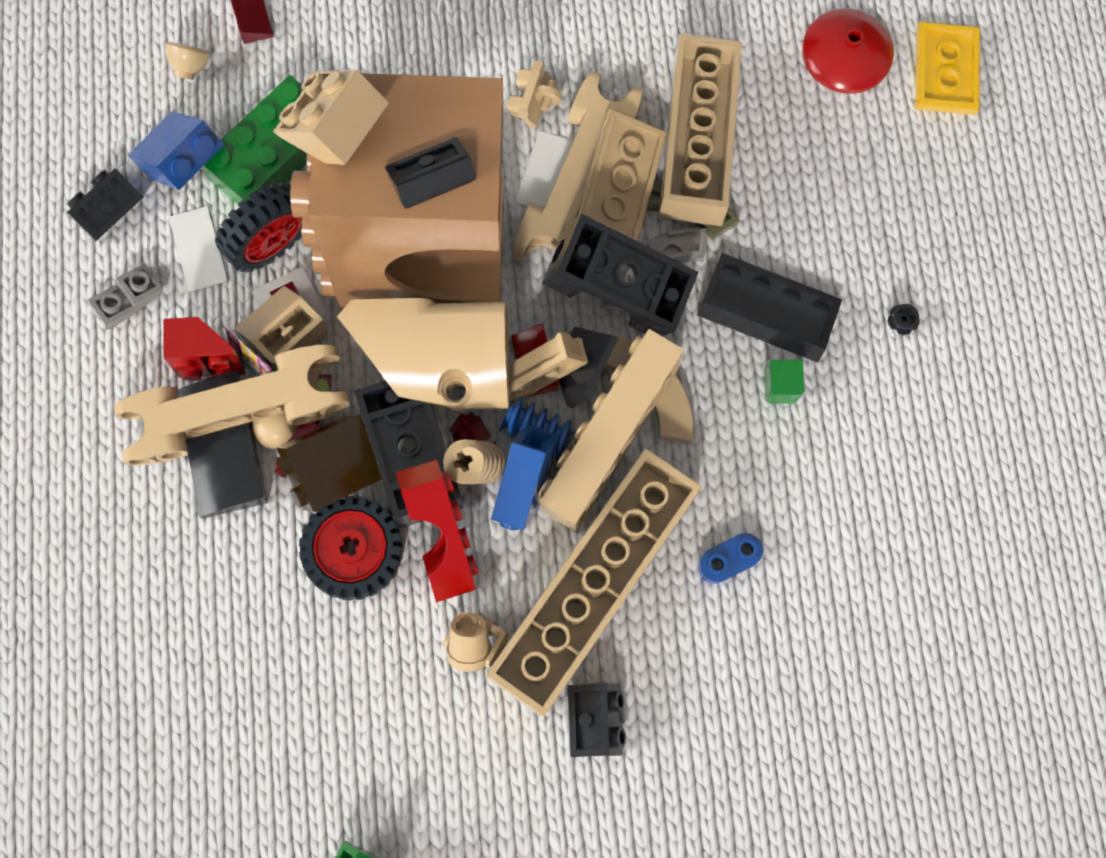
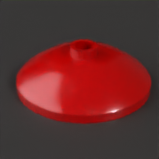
[802,9,894,94]

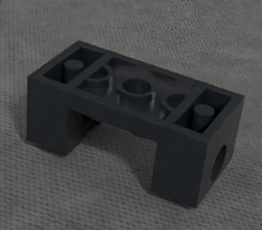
[542,213,699,337]
[354,381,463,529]

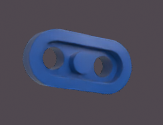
[698,533,763,584]

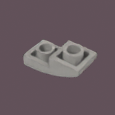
[88,263,163,330]

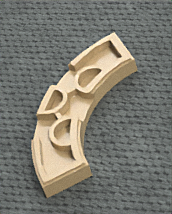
[604,333,693,443]

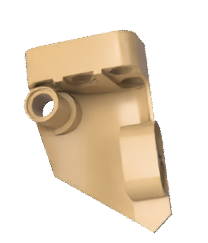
[337,298,509,413]

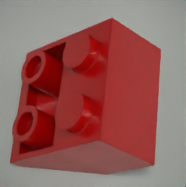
[163,317,246,381]

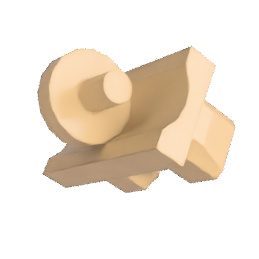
[507,61,562,128]

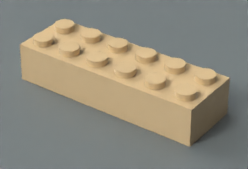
[658,34,742,226]
[538,329,684,533]

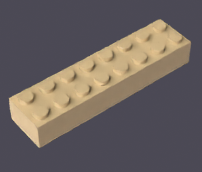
[486,448,702,718]

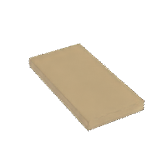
[578,108,667,241]

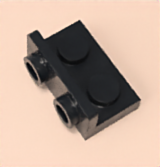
[66,168,144,242]
[568,683,626,757]

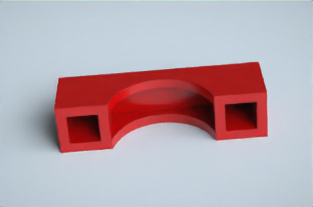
[395,460,478,603]

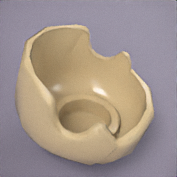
[250,413,299,449]

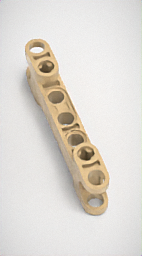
[512,71,643,262]
[114,345,350,466]

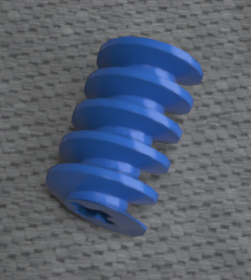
[499,396,574,461]

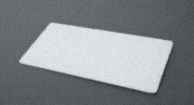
[515,131,574,208]
[169,206,228,292]

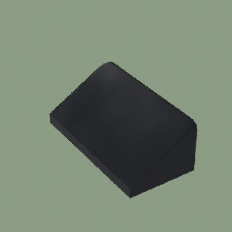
[385,137,476,208]

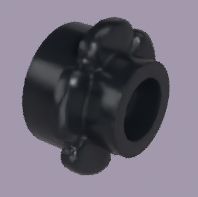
[888,304,920,335]

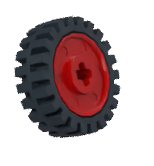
[215,182,302,272]
[299,496,403,601]

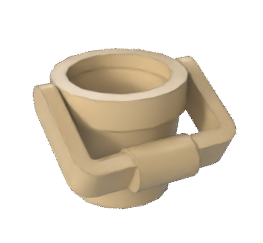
[443,612,508,672]

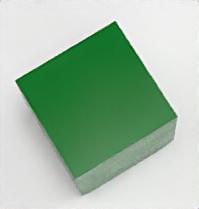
[764,360,805,404]

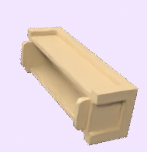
[509,331,588,404]

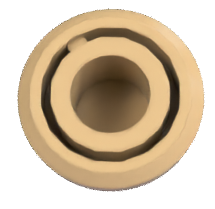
[165,42,210,80]

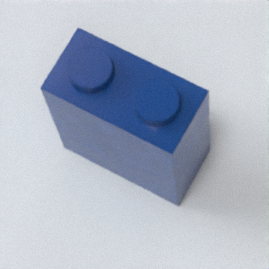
[128,111,224,190]
[491,425,560,530]

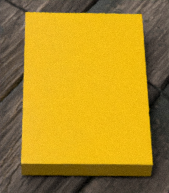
[915,22,980,115]

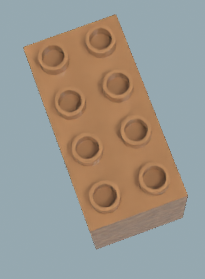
[290,73,504,311]

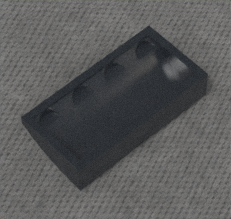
[697,253,842,363]
[176,370,268,519]

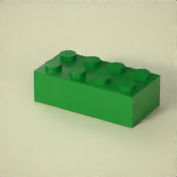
[202,75,307,204]

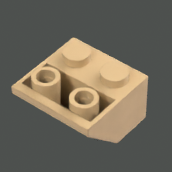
[273,70,389,165]
[234,286,328,371]

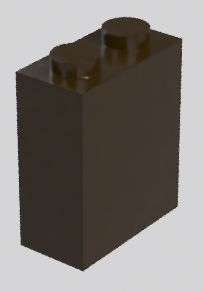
[277,415,382,513]

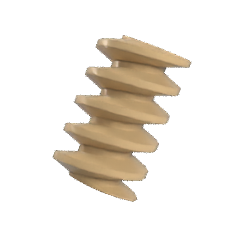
[443,439,506,484]

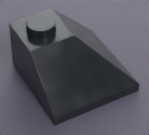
[558,327,618,409]

